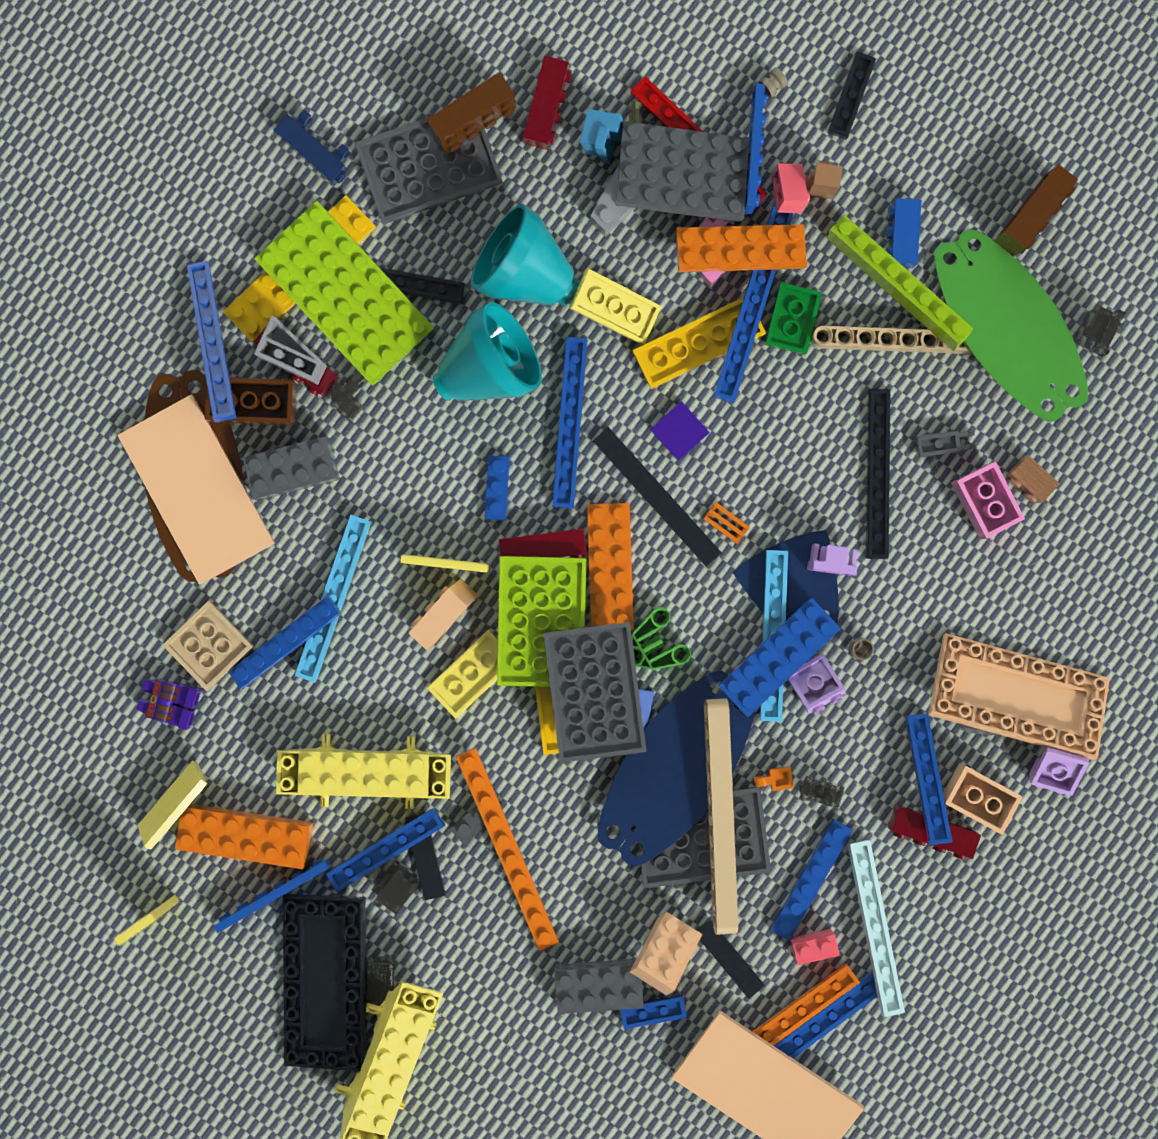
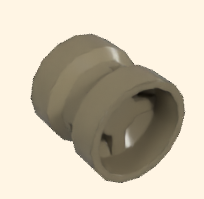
[758,68,788,98]
[849,638,874,660]

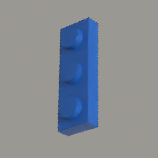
[485,455,510,521]
[620,994,687,1030]

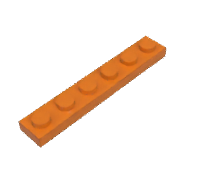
[752,963,860,1046]

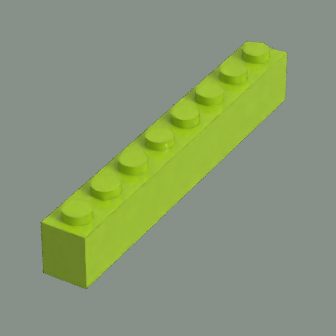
[827,215,973,352]

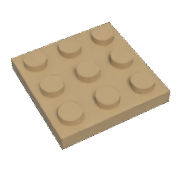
[163,601,254,691]

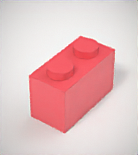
[771,163,810,213]
[790,929,840,965]

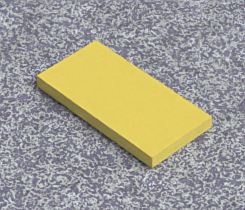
[569,269,661,345]
[401,554,490,573]
[427,629,498,719]
[138,760,207,850]
[114,895,179,945]

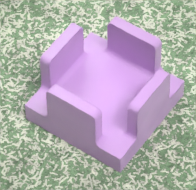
[807,544,858,576]

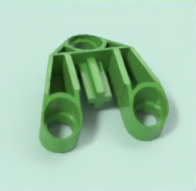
[631,607,691,670]

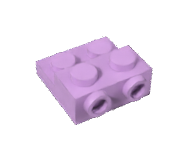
[788,653,845,714]
[1029,746,1089,796]

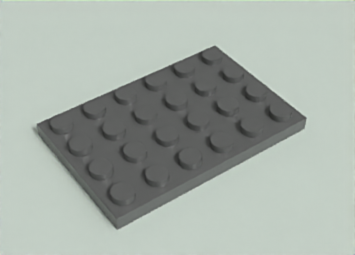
[355,116,503,225]
[616,121,749,222]
[544,622,647,763]
[638,787,771,888]

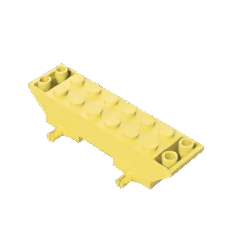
[276,734,451,809]
[334,981,443,1139]

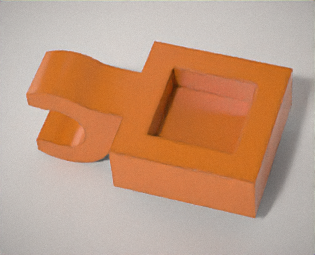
[754,766,794,791]

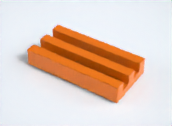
[703,502,750,544]

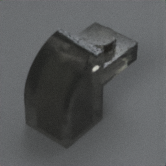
[331,372,367,422]
[799,776,845,807]

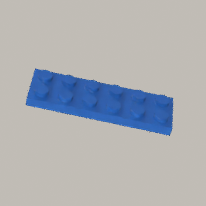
[718,597,841,717]

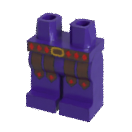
[136,678,202,730]

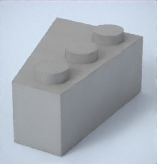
[591,164,636,237]
[254,315,327,385]

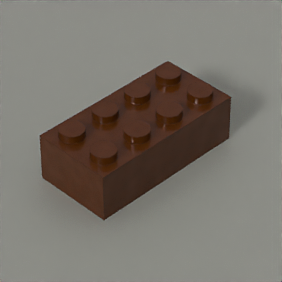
[427,72,516,154]
[994,164,1079,257]
[205,378,297,426]

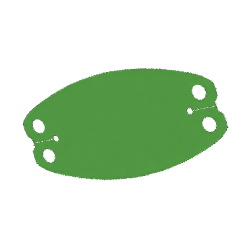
[935,229,1088,422]

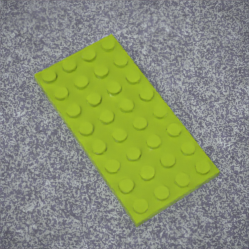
[254,201,435,386]

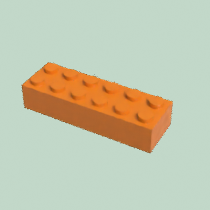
[175,803,314,869]

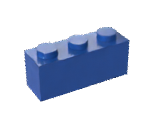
[886,198,922,268]

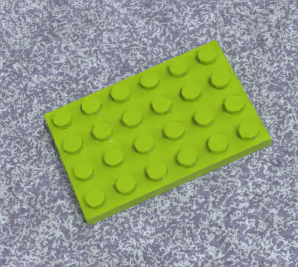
[497,556,586,687]

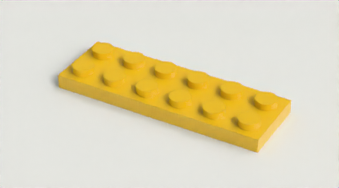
[632,297,766,389]

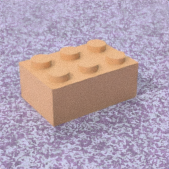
[943,763,1023,835]
[630,912,702,995]

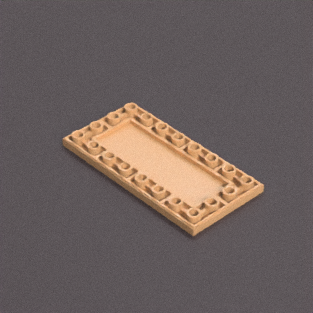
[117,394,275,584]
[928,633,1110,761]
[672,1010,864,1139]

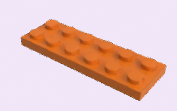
[676,224,807,272]
[587,503,634,631]

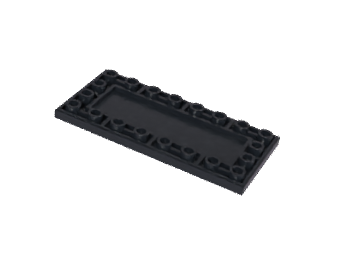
[283,894,367,1071]

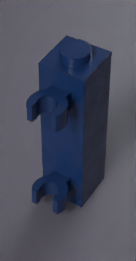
[273,110,351,186]

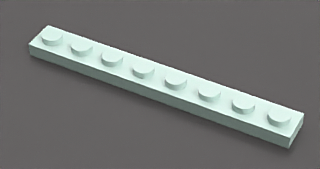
[847,840,905,1017]

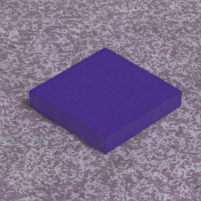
[650,401,710,461]

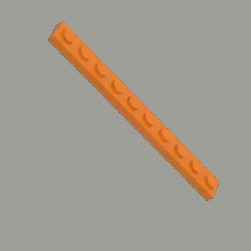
[456,747,559,951]

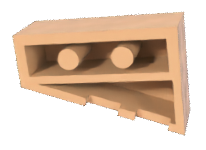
[409,579,479,650]

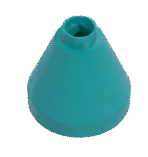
[471,204,580,306]
[433,302,542,401]

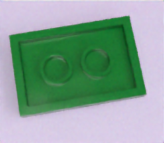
[765,282,822,355]

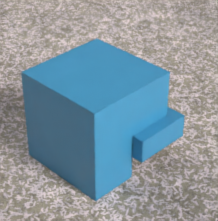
[580,109,624,164]

